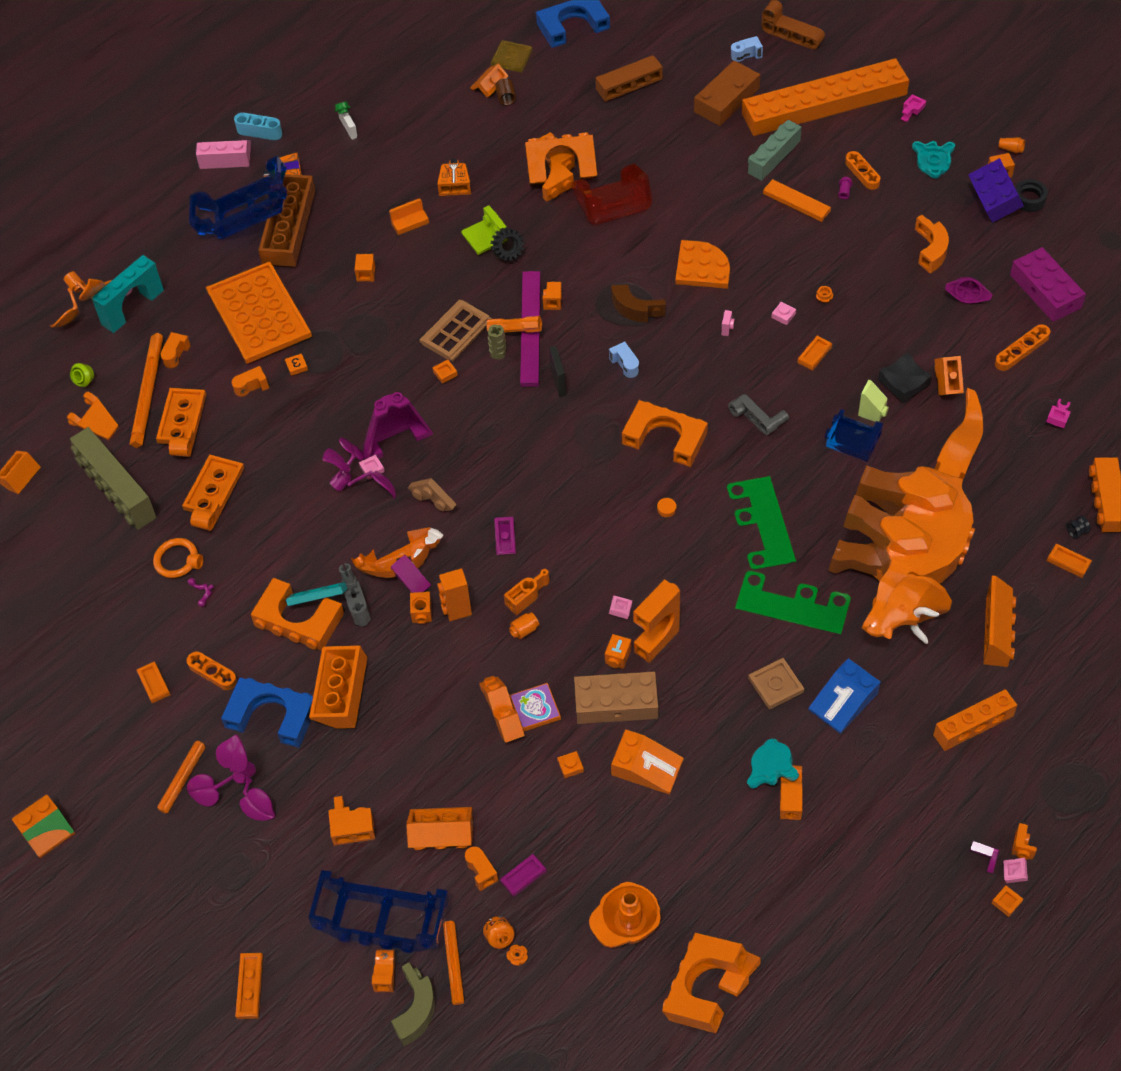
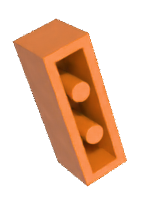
[437,568,472,622]

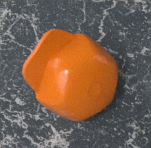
[589,882,660,948]

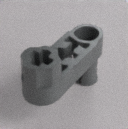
[728,394,789,435]
[339,563,371,627]

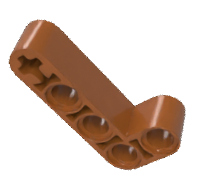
[762,0,825,50]

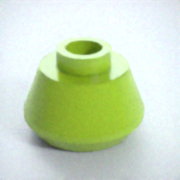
[70,363,94,387]

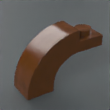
[611,285,666,323]

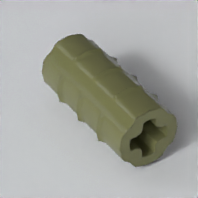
[488,324,506,360]

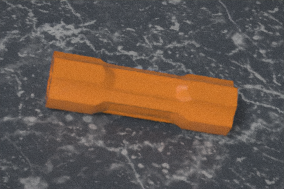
[487,316,543,333]

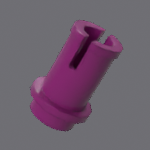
[838,177,853,199]

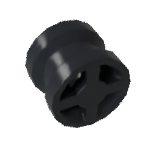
[1066,515,1091,539]

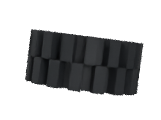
[490,228,525,261]

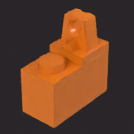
[934,356,964,395]
[328,796,375,846]

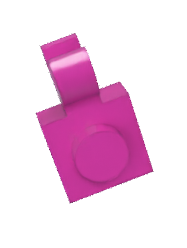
[901,94,927,122]

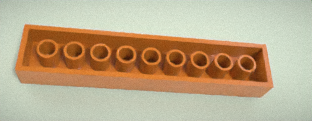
[742,58,909,136]

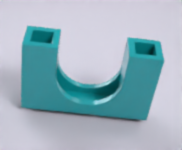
[92,255,164,333]

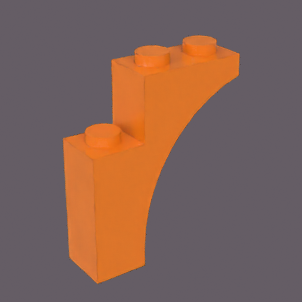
[538,132,575,202]

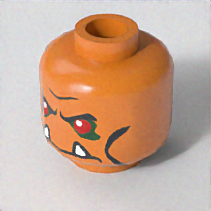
[483,916,514,949]

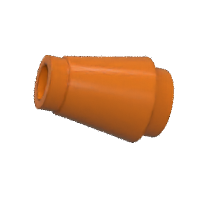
[999,137,1025,154]

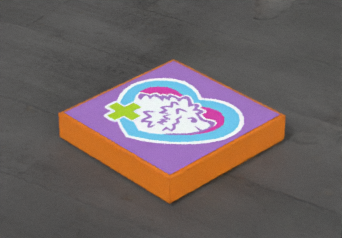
[509,683,561,732]

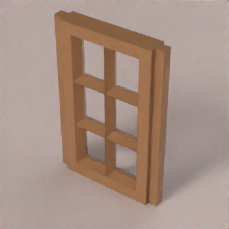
[419,299,492,362]

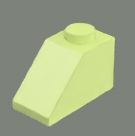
[858,380,889,423]

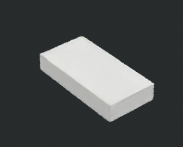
[339,112,357,140]

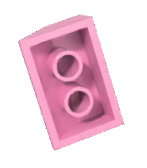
[196,140,251,169]

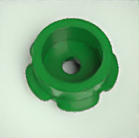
[334,102,350,115]

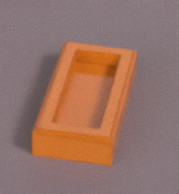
[797,336,832,371]
[1047,544,1092,578]
[136,661,170,703]

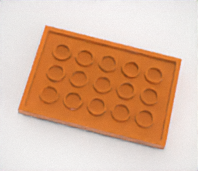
[206,261,312,364]

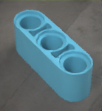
[234,113,282,140]

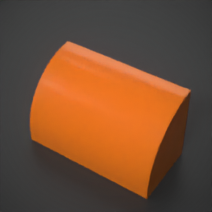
[0,451,40,494]

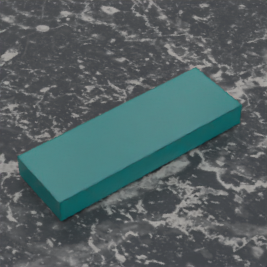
[286,582,347,606]

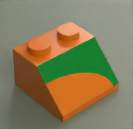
[12,794,75,858]

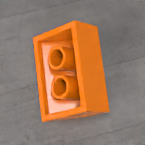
[407,807,472,850]

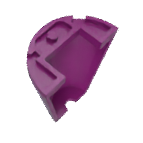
[363,392,433,459]

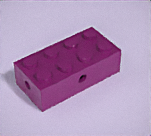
[1010,247,1086,322]

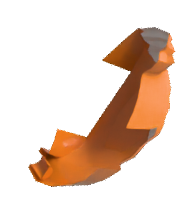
[351,527,444,578]

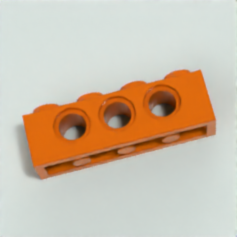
[933,689,1017,751]

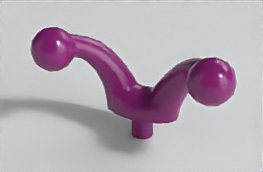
[188,578,214,607]

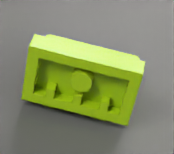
[461,205,508,255]

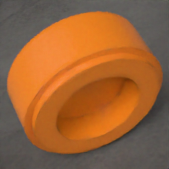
[657,498,676,517]

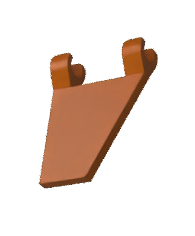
[67,391,119,441]

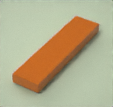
[763,179,831,222]

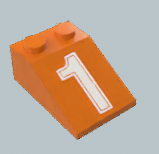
[611,729,684,795]

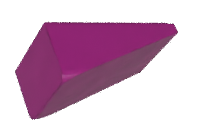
[494,517,516,555]
[391,555,431,593]

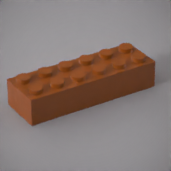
[258,174,315,267]

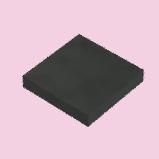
[549,346,566,397]

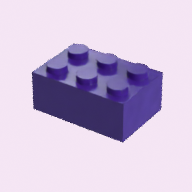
[968,158,1024,222]

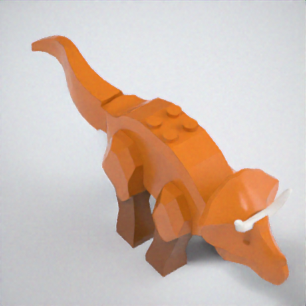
[828,388,983,644]

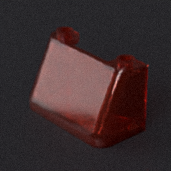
[571,163,652,224]

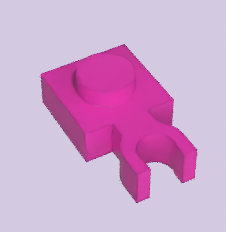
[1046,399,1070,428]

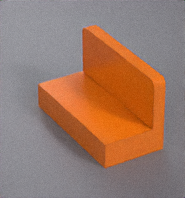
[470,63,508,97]
[389,198,429,235]

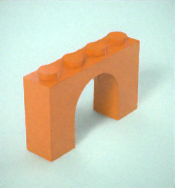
[525,132,597,185]
[622,400,708,467]
[250,578,344,651]
[633,579,680,663]
[662,933,748,1033]

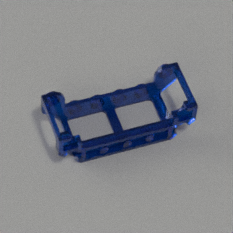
[189,156,287,239]
[308,870,449,953]

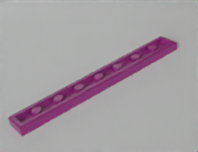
[520,271,540,387]

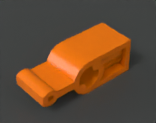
[504,569,550,616]
[780,766,802,820]

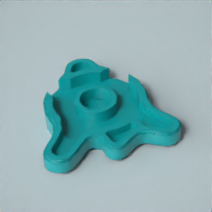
[912,141,955,178]
[747,739,799,789]

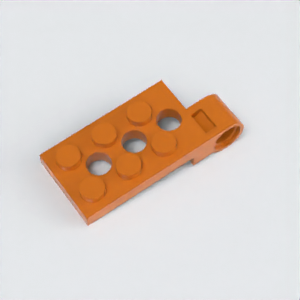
[156,388,206,457]
[182,454,244,531]

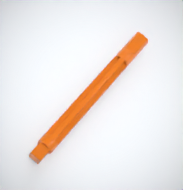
[130,333,163,448]

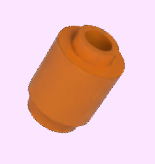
[509,612,539,639]

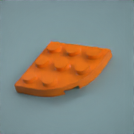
[675,240,730,289]

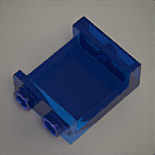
[825,409,883,462]

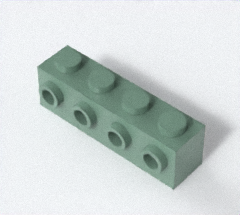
[748,120,802,181]

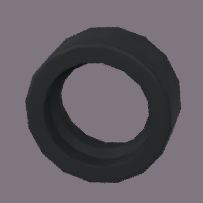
[1015,179,1048,212]

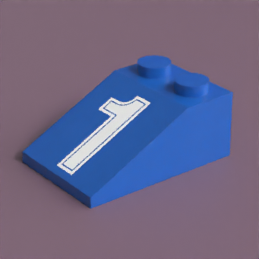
[808,658,881,734]

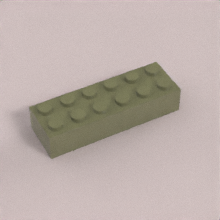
[70,427,156,530]

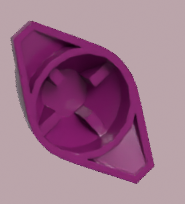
[945,277,992,303]

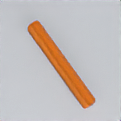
[157,741,205,813]
[443,921,464,1005]

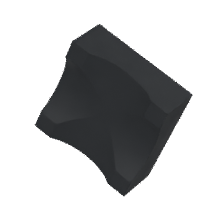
[878,353,932,403]

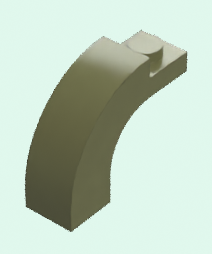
[391,962,435,1046]

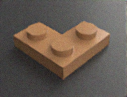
[408,478,456,512]

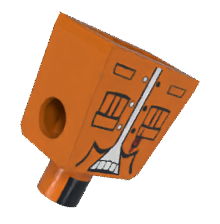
[438,158,471,196]

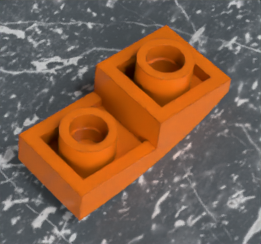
[718,952,761,997]

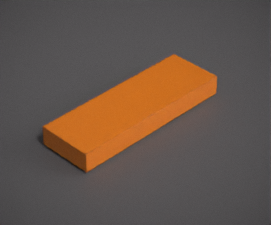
[235,953,263,1019]

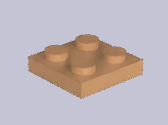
[748,658,804,710]

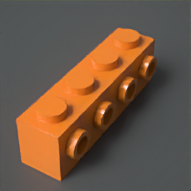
[1089,458,1121,532]

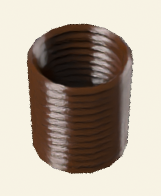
[495,78,516,105]

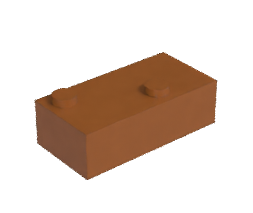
[694,60,760,126]

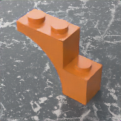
[479,676,524,743]

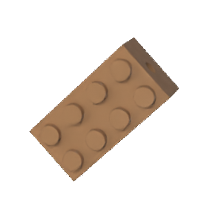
[574,672,658,724]

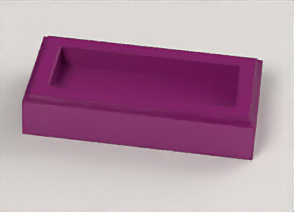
[500,854,546,897]

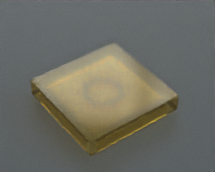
[491,40,532,73]

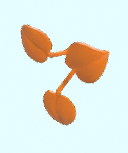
[50,271,112,328]

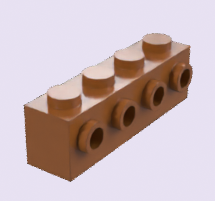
[595,55,663,102]

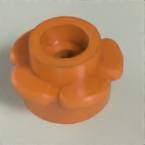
[816,286,833,302]
[507,944,528,966]

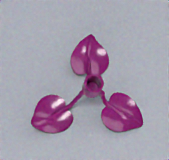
[323,437,396,498]
[187,734,276,821]

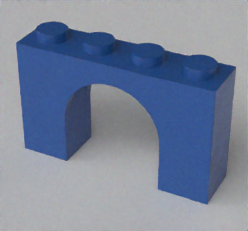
[536,0,610,48]
[221,678,313,748]

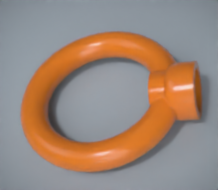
[153,538,203,578]

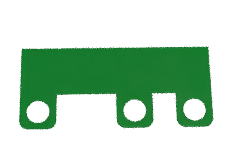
[727,476,796,569]
[735,571,851,634]

